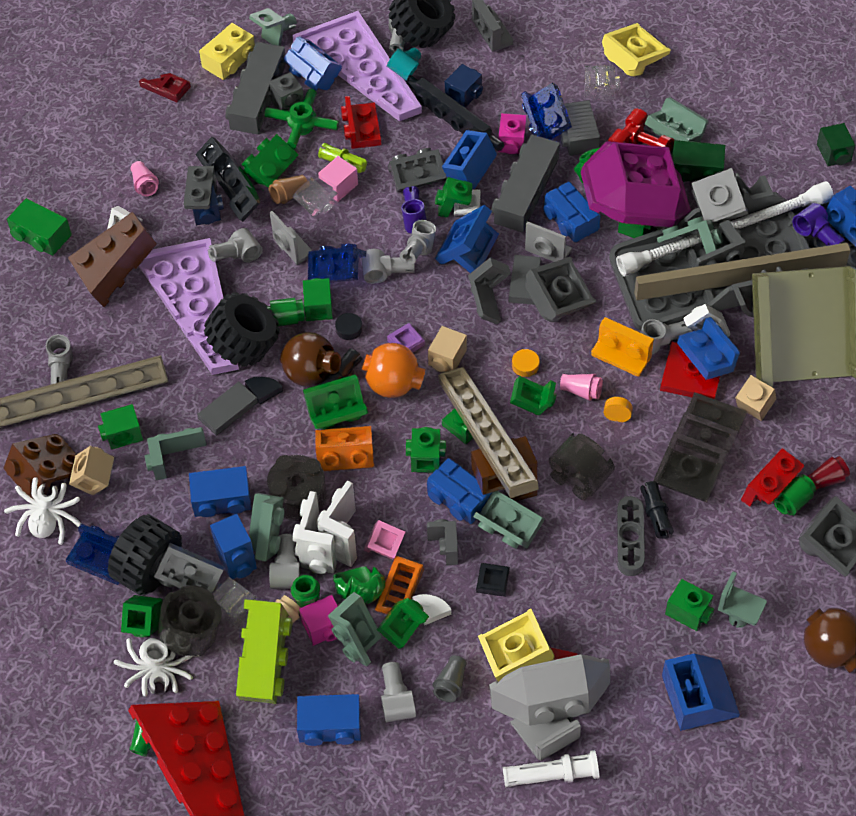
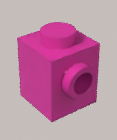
[498,113,526,154]
[299,595,341,646]

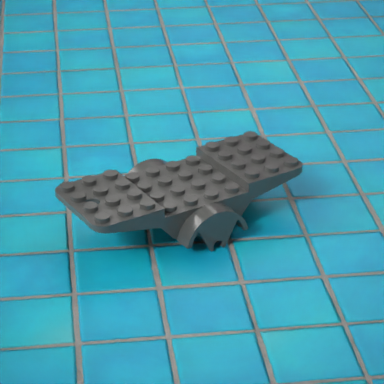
[609,173,856,331]

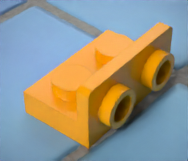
[591,317,654,377]

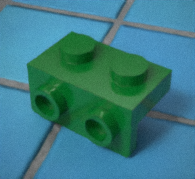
[241,134,299,190]
[303,374,368,429]

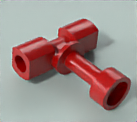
[608,108,674,153]

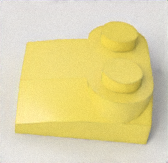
[602,23,671,76]
[478,609,554,682]

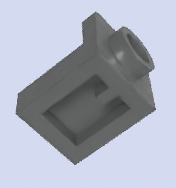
[427,519,458,565]

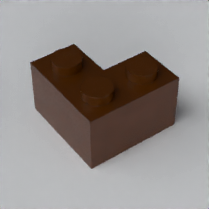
[471,436,538,502]

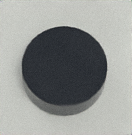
[335,313,362,340]

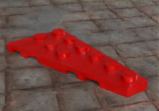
[128,701,244,816]

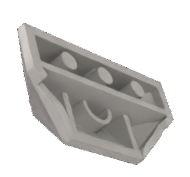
[489,654,610,726]

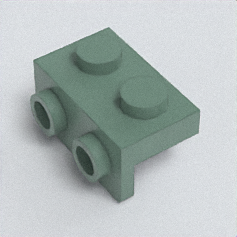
[645,97,708,142]
[473,491,545,549]
[249,493,284,561]
[328,592,382,667]

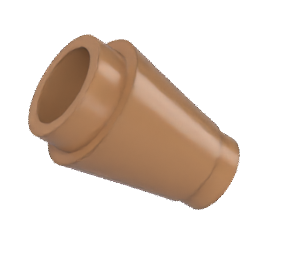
[269,175,309,204]

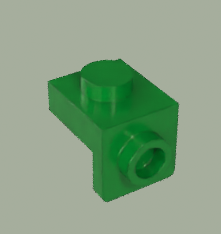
[435,177,472,217]
[510,376,557,415]
[377,598,429,649]

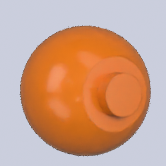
[362,343,426,398]

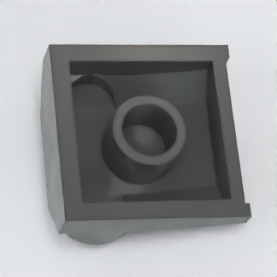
[525,257,596,322]
[798,496,856,577]

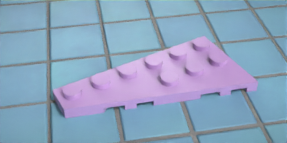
[293,11,422,122]
[139,238,239,375]

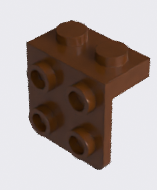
[3,434,77,500]

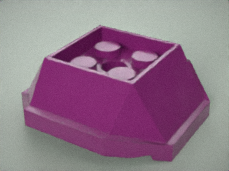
[580,141,691,227]

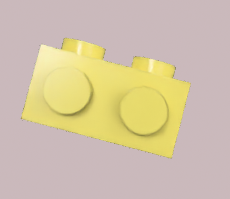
[199,23,255,80]

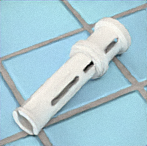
[503,750,599,788]

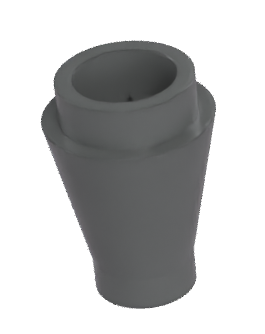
[433,655,467,702]

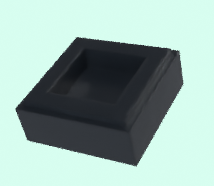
[476,563,510,597]

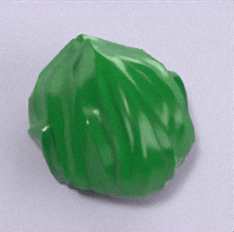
[333,566,385,605]

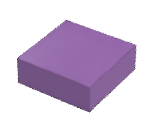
[387,323,425,352]

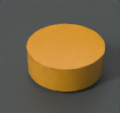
[512,349,539,377]
[603,397,633,422]

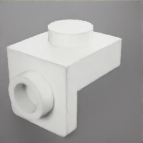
[683,304,730,337]

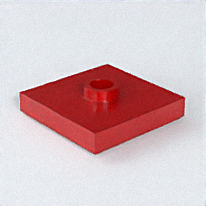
[660,342,720,402]

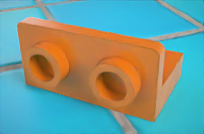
[315,426,374,471]

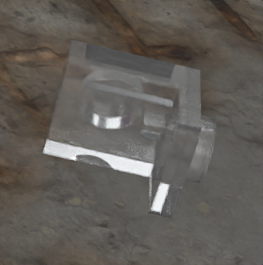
[292,177,338,217]

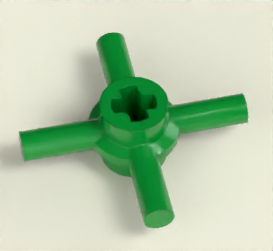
[264,89,339,149]

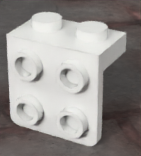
[293,491,337,574]

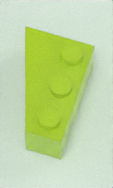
[236,599,292,704]

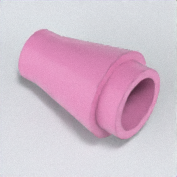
[131,161,159,197]
[560,374,603,401]

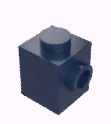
[444,64,483,108]
[192,186,224,226]

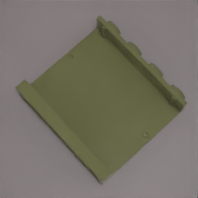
[752,266,856,387]

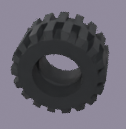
[389,0,456,48]
[204,292,280,367]
[107,514,182,596]

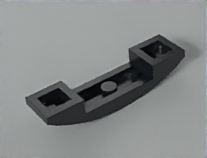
[195,137,260,222]

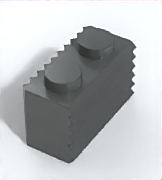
[555,100,600,156]

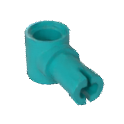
[386,48,421,81]

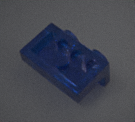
[521,82,572,140]
[308,243,366,283]
[66,524,119,585]

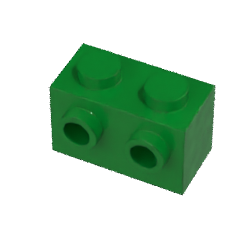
[7,198,72,256]

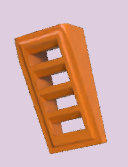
[375,556,424,615]

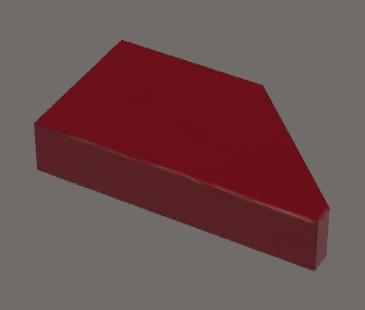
[139,73,191,103]

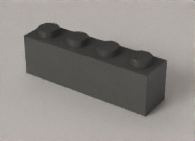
[225,42,286,135]
[491,134,560,232]

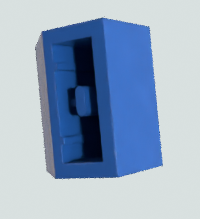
[662,653,740,731]

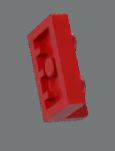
[341,96,381,149]
[741,448,804,507]

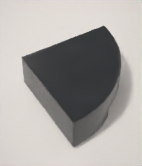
[245,376,283,404]

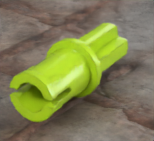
[318,143,367,173]

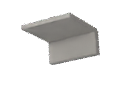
[692,168,748,226]
[270,211,314,265]
[525,221,572,262]
[510,718,581,761]

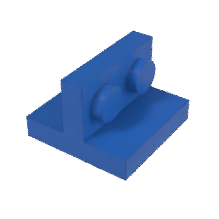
[434,205,499,273]

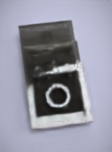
[653,392,747,503]

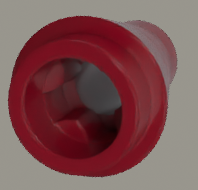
[807,456,850,490]

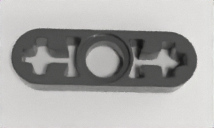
[617,496,645,576]

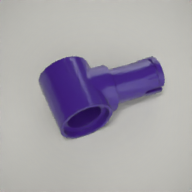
[401,186,427,233]
[792,203,845,246]

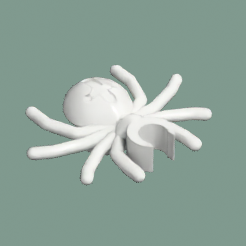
[4,477,82,545]
[114,633,195,697]

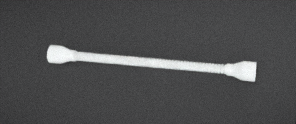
[616,181,834,276]

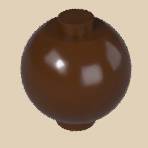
[280,332,341,387]
[804,608,856,673]

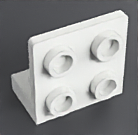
[316,481,357,567]

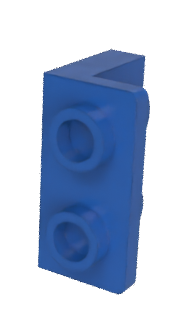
[677,317,740,380]

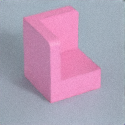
[318,156,358,202]
[364,520,405,560]

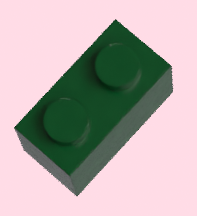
[672,140,726,182]

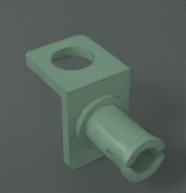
[249,8,297,46]
[718,571,767,628]

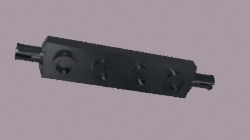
[406,75,504,151]

